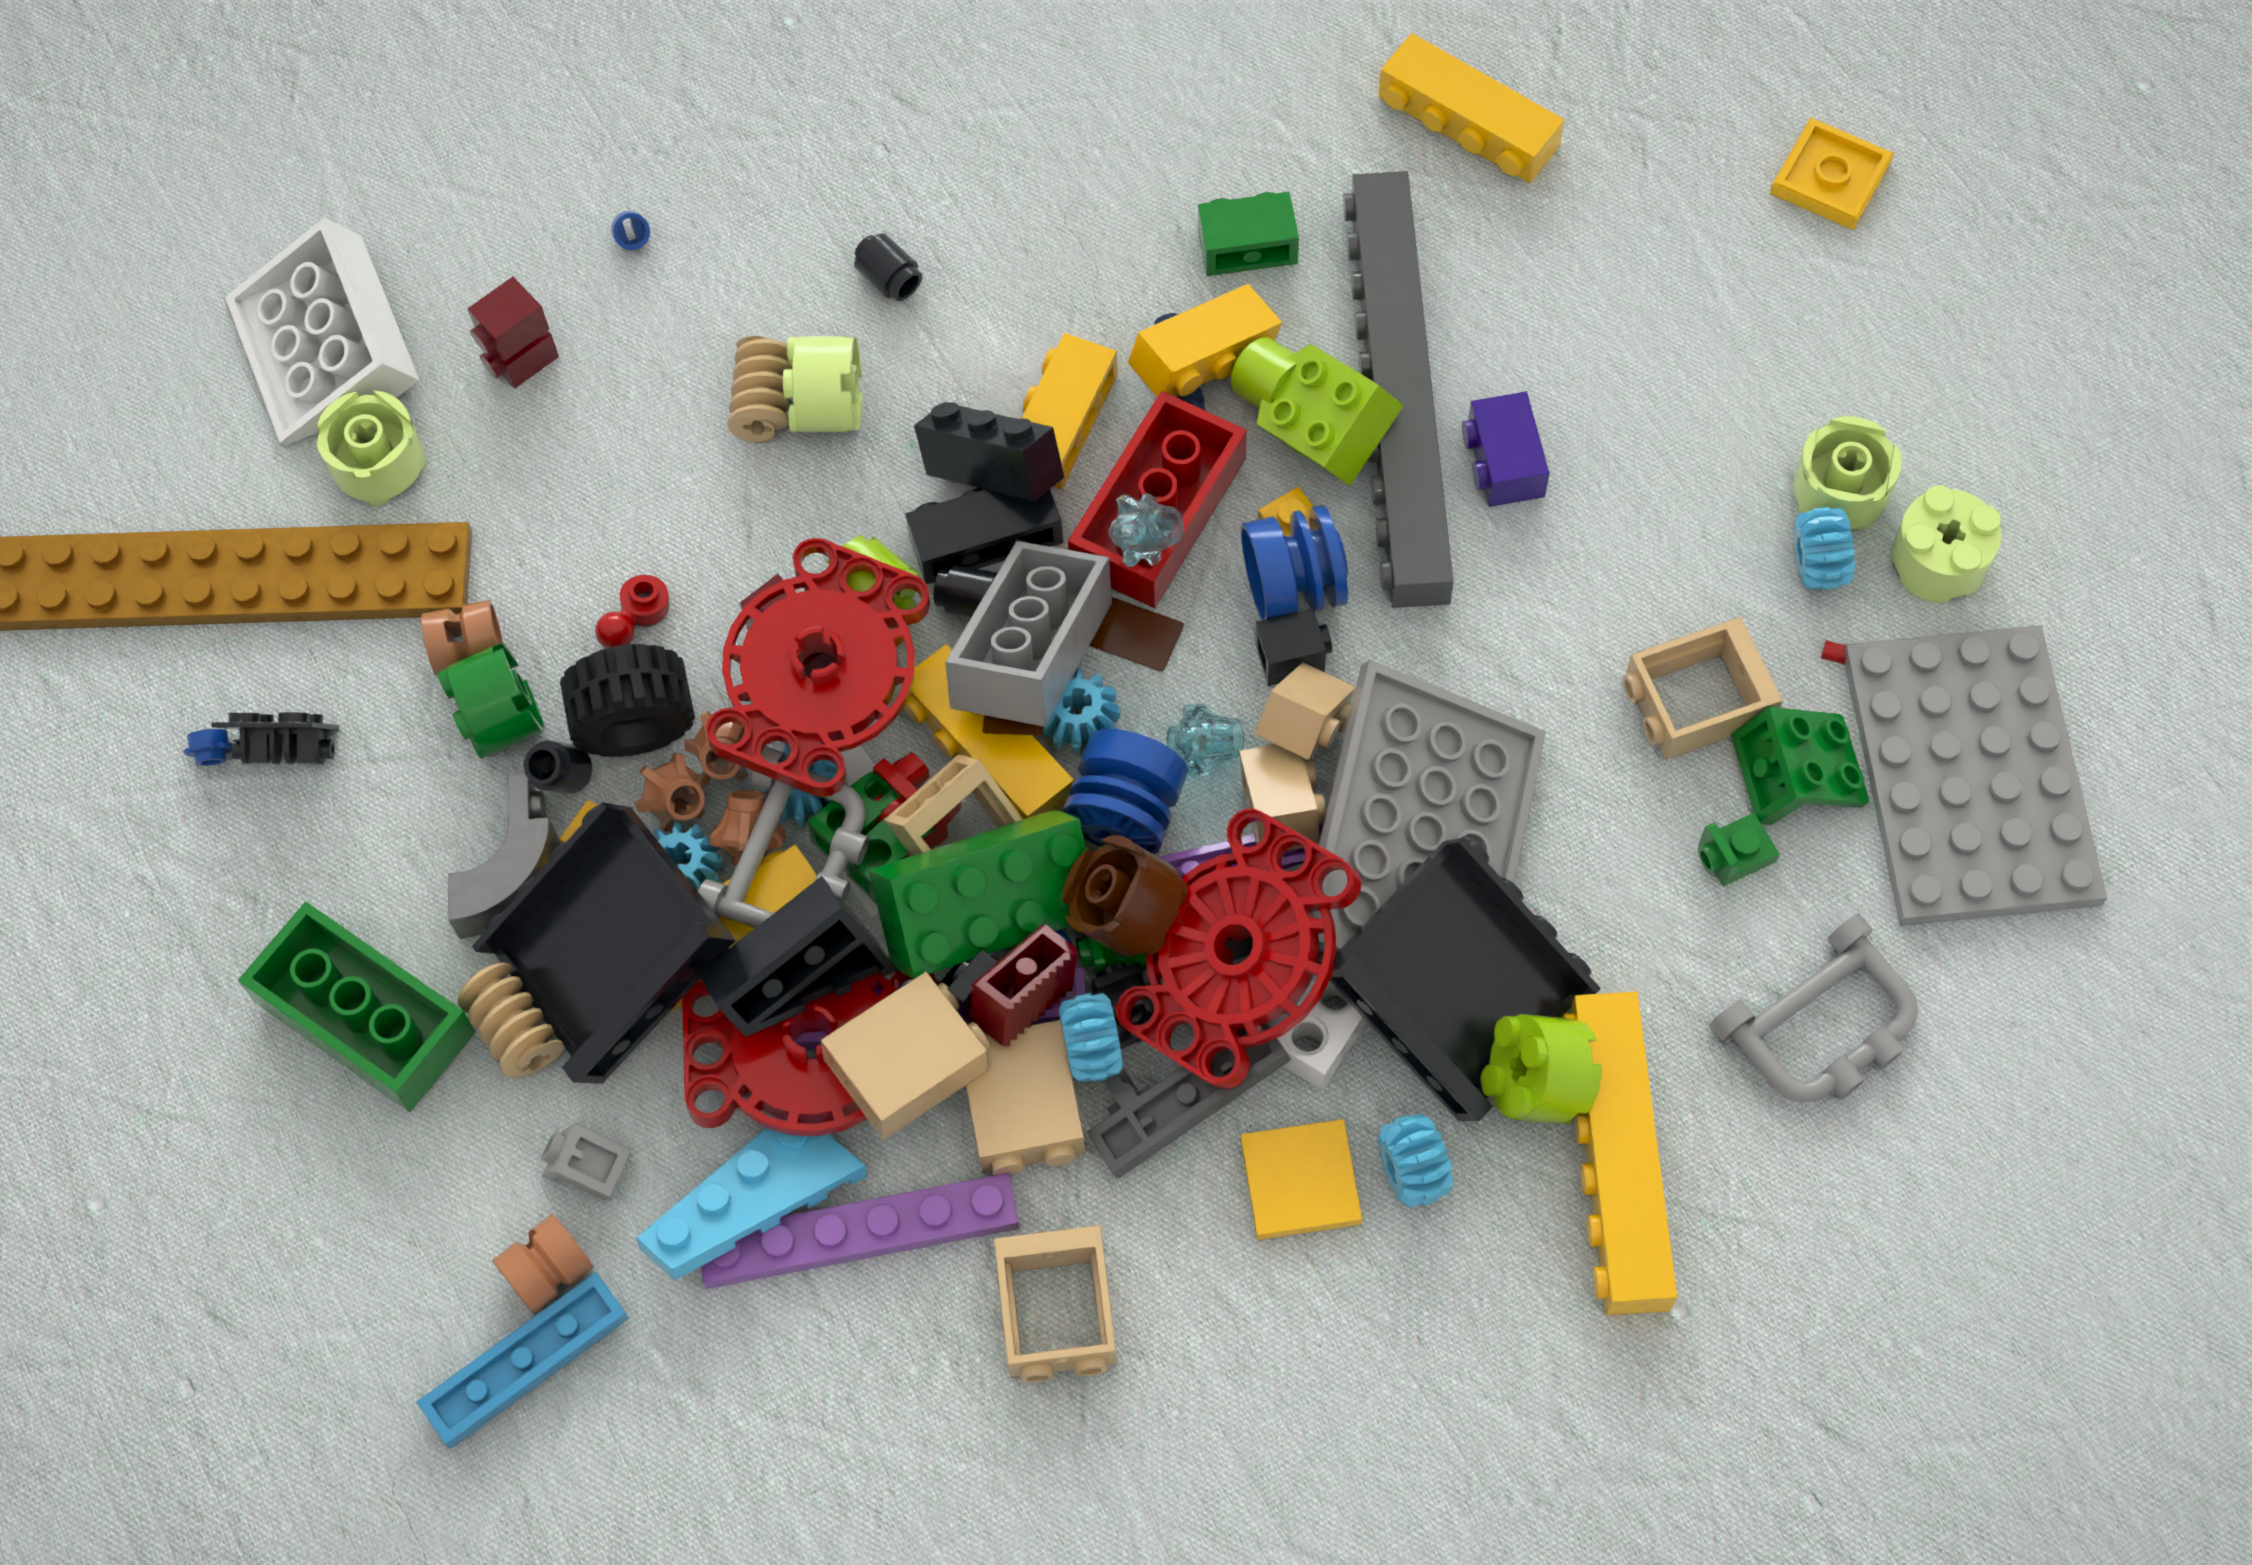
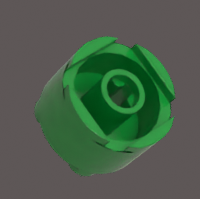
[437,642,544,759]

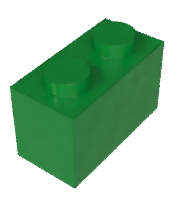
[1198,191,1299,276]

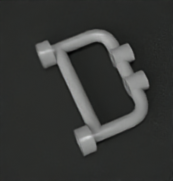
[698,746,869,928]
[1709,913,1918,1102]

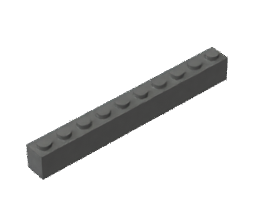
[1343,171,1454,608]

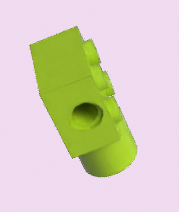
[1231,337,1404,486]

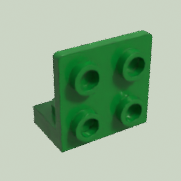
[1731,707,1870,825]

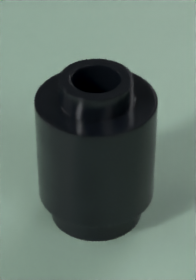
[854,233,923,301]
[933,565,997,617]
[524,741,592,794]

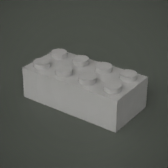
[945,541,1112,727]

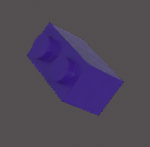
[1462,391,1550,507]

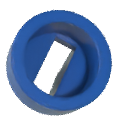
[611,211,650,250]

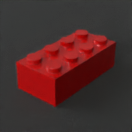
[1068,391,1247,609]

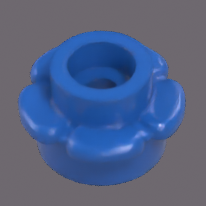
[183,729,232,766]

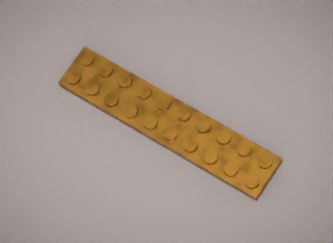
[0,522,472,631]

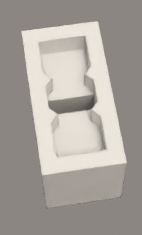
[1272,976,1368,1091]

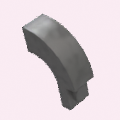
[448,773,558,939]

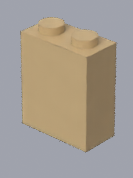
[821,972,990,1140]
[966,1020,1086,1175]

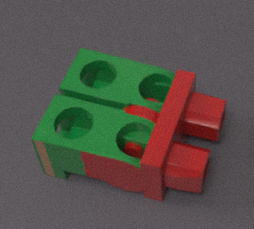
[807,752,962,905]

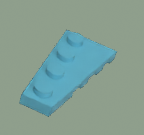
[636,1118,867,1281]

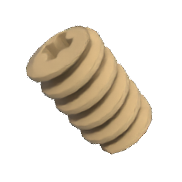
[727,336,793,443]
[457,962,565,1078]

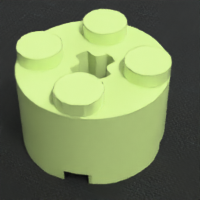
[783,336,862,433]
[316,391,426,506]
[1793,416,1902,530]
[1890,485,2001,603]

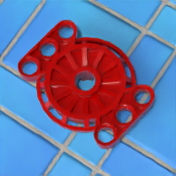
[706,538,930,797]
[1116,808,1361,1089]
[682,970,937,1136]

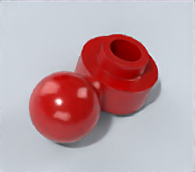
[595,575,669,649]

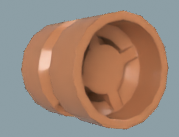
[421,599,503,676]
[492,1214,594,1314]

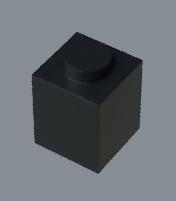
[1255,608,1332,686]

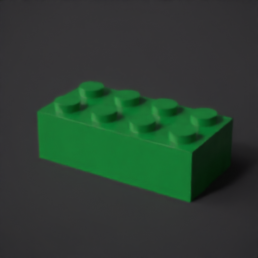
[868,809,1086,979]
[237,901,476,1112]

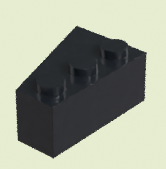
[698,876,897,1037]

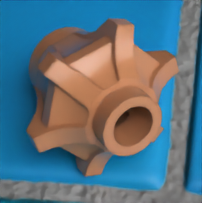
[685,710,748,781]
[634,753,710,832]
[709,790,786,866]

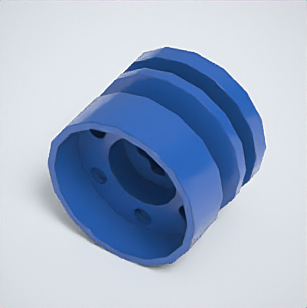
[1241,505,1348,620]
[1062,729,1189,854]

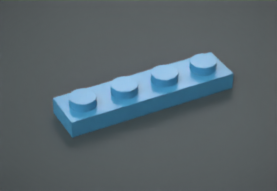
[416,1272,630,1449]

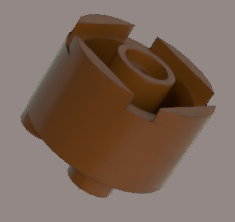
[1062,835,1188,956]

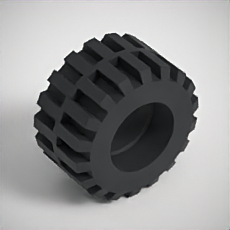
[560,644,695,757]

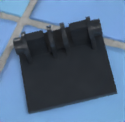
[211,712,339,764]

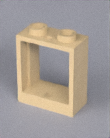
[1623,617,1783,760]
[884,754,1023,856]
[994,1225,1117,1383]

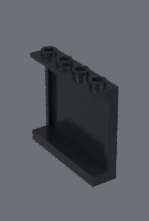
[472,802,736,1084]
[1329,837,1601,1121]

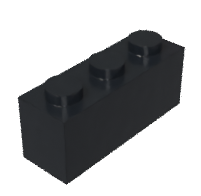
[914,402,1065,501]
[905,488,1063,585]

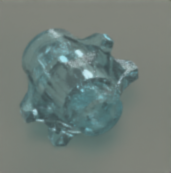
[1108,493,1184,567]
[1166,703,1244,776]

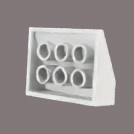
[225,217,419,446]

